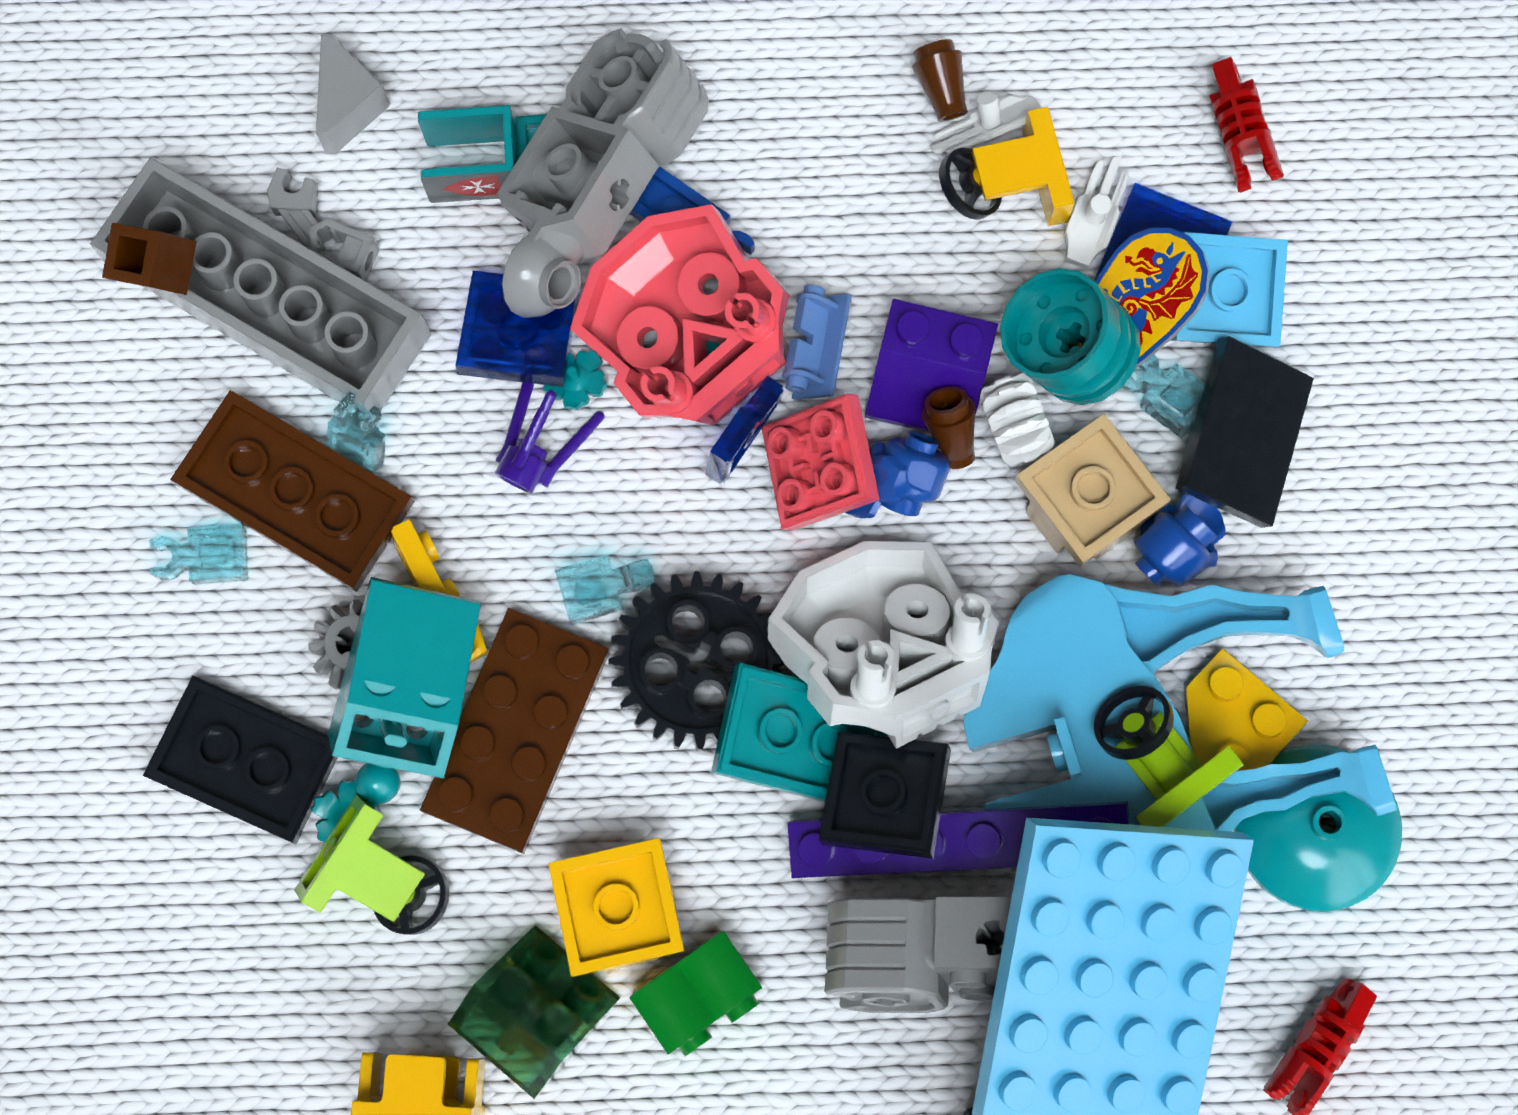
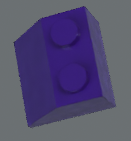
[865,299,998,433]

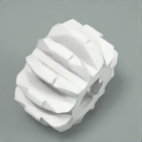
[980,373,1055,468]

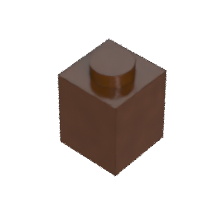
[102,223,197,295]

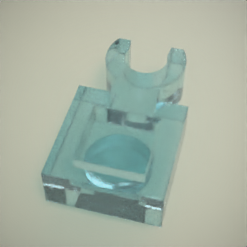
[1122,355,1205,439]
[327,392,386,474]
[149,523,248,585]

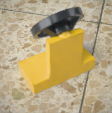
[939,106,1075,227]

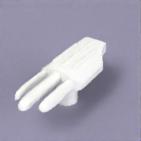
[931,91,1042,154]
[1065,157,1129,269]

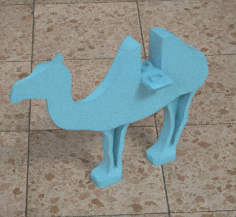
[964,574,1396,832]

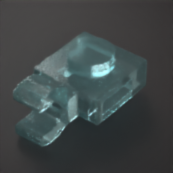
[555,554,657,625]

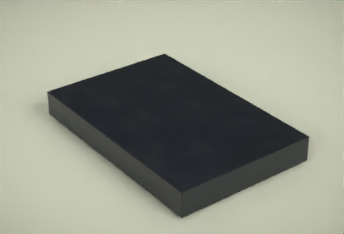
[1175,336,1314,528]
[143,675,338,844]

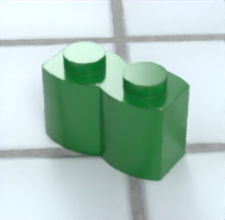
[629,931,762,1057]

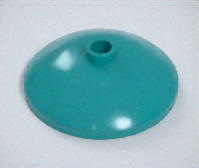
[1234,744,1402,912]

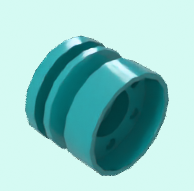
[1000,268,1141,405]

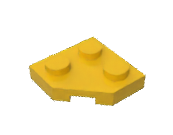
[1184,648,1308,771]

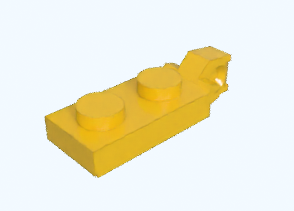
[391,519,487,663]

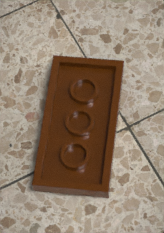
[170,390,415,592]
[419,608,610,854]

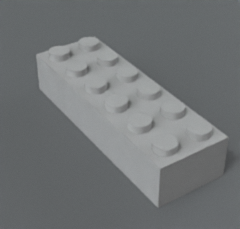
[90,157,431,422]

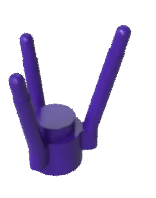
[494,363,605,494]

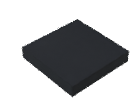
[819,732,951,859]

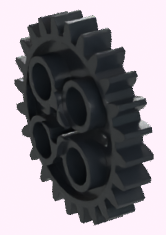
[608,571,784,752]

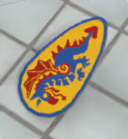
[1078,228,1210,369]

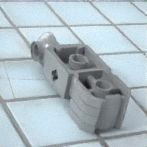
[497,28,709,318]
[824,897,1012,1013]

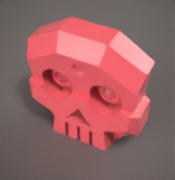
[570,204,791,426]

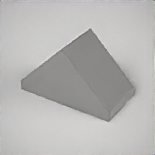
[316,35,390,154]

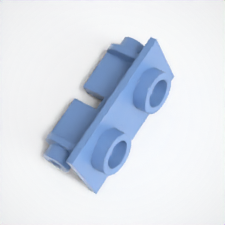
[782,285,852,400]

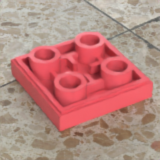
[761,393,880,531]

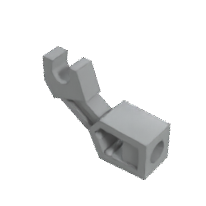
[267,167,379,281]

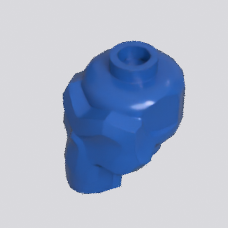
[845,431,950,518]
[1134,494,1226,587]

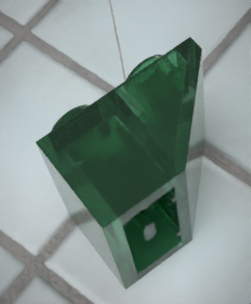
[448,925,621,1099]

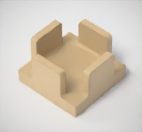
[1014,414,1171,567]

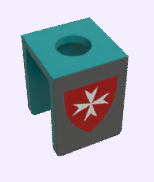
[418,105,518,203]

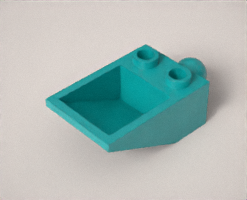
[328,577,481,805]

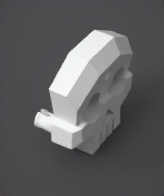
[768,541,999,749]

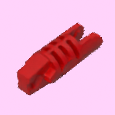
[1209,57,1284,193]
[1263,978,1377,1115]

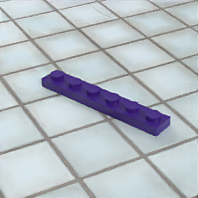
[787,801,1130,878]

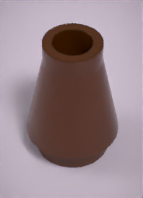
[912,39,968,122]
[922,386,975,469]

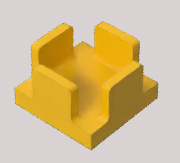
[548,838,685,977]
[351,1052,485,1115]

